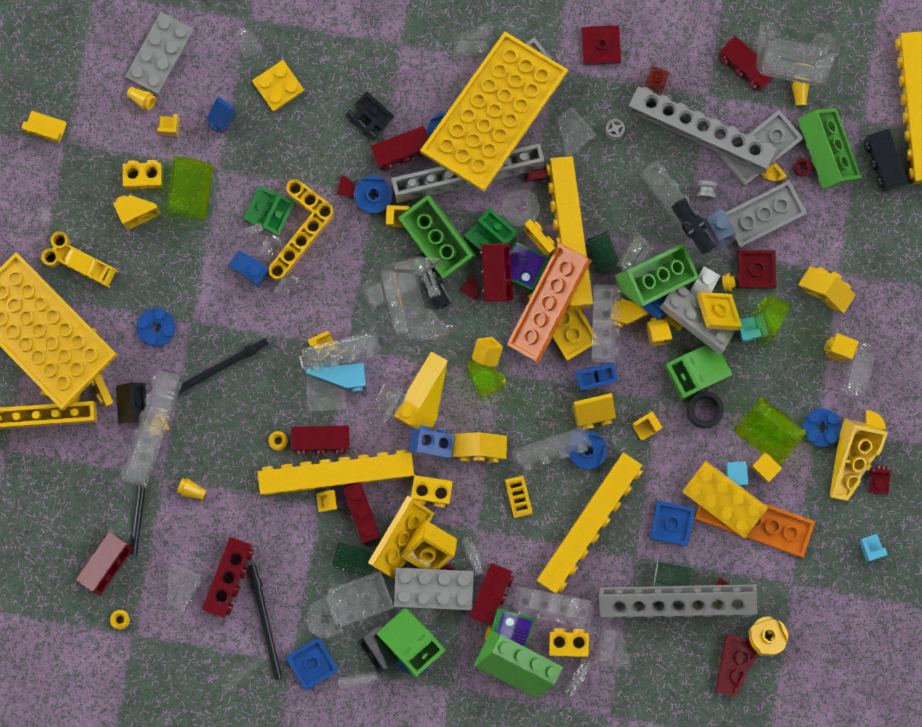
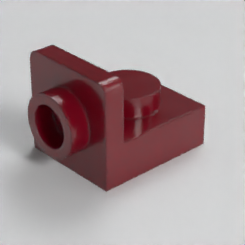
[868,465,892,495]

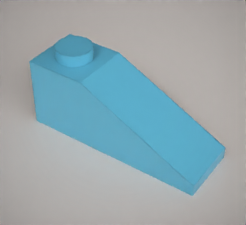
[306,363,366,393]

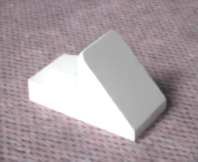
[690,267,720,296]

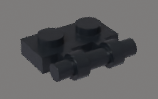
[345,91,395,140]

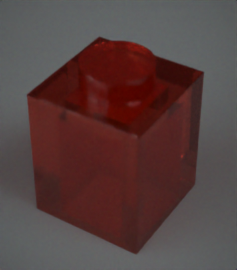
[644,66,670,94]

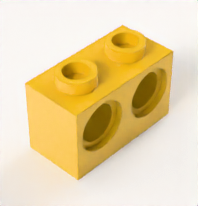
[123,160,163,190]
[824,333,859,364]
[411,475,453,508]
[549,628,589,657]

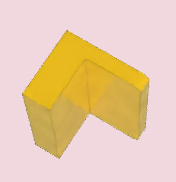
[21,111,67,144]

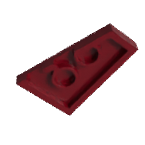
[715,635,757,696]

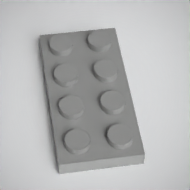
[125,12,194,95]
[720,110,803,186]
[725,180,807,249]
[659,286,736,355]
[394,568,474,611]

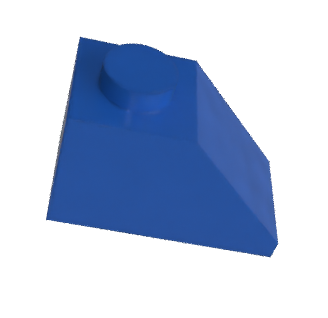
[207,96,237,134]
[228,250,269,287]

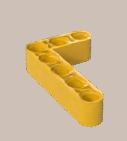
[269,179,334,281]

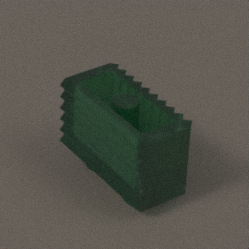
[585,231,622,277]
[332,542,374,578]
[652,562,695,586]

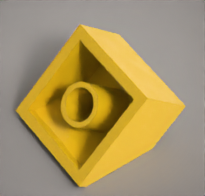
[113,195,161,231]
[572,393,616,430]
[401,520,457,570]

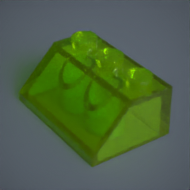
[166,156,214,220]
[754,294,791,347]
[466,360,506,403]
[734,397,807,465]

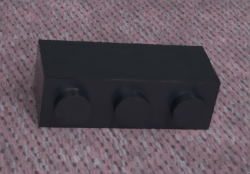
[863,129,908,192]

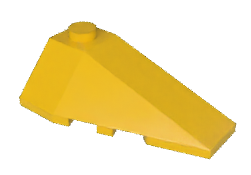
[394,352,448,429]
[830,418,888,501]

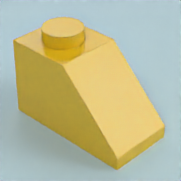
[608,297,650,328]
[646,317,672,347]

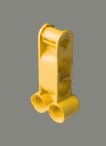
[41,232,119,288]

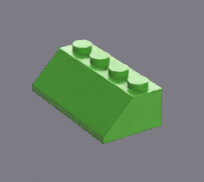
[798,108,862,189]
[398,195,477,279]
[615,243,699,307]
[474,630,563,698]

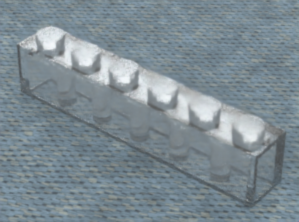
[120,370,183,489]

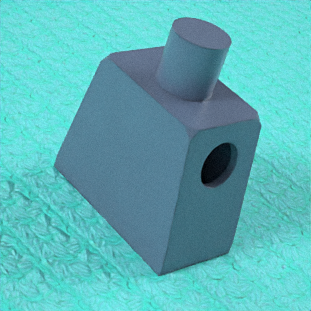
[702,209,736,250]

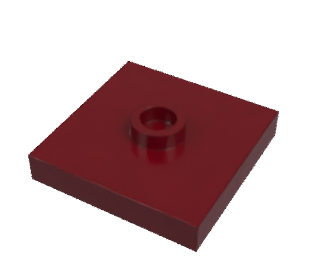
[581,25,621,65]
[737,250,777,289]

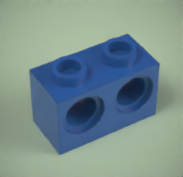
[574,362,618,390]
[408,425,455,458]

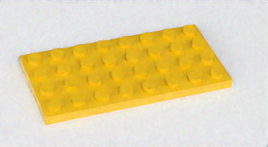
[420,31,568,192]
[0,252,118,411]

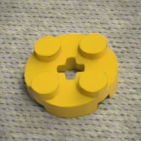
[748,616,788,656]

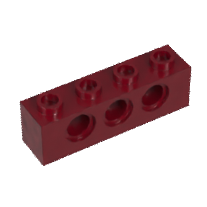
[202,537,255,618]

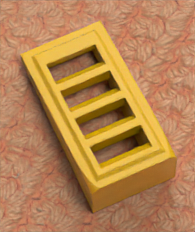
[505,475,533,518]

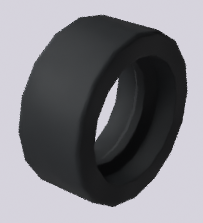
[687,391,724,429]

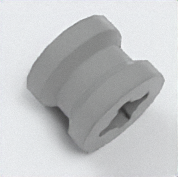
[605,119,625,140]
[697,181,717,200]

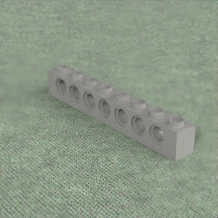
[628,86,777,174]
[391,143,544,203]
[599,584,757,619]

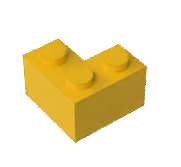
[798,266,856,314]
[452,432,507,463]

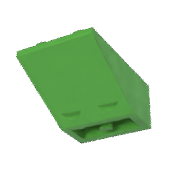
[664,345,733,401]
[376,607,446,677]

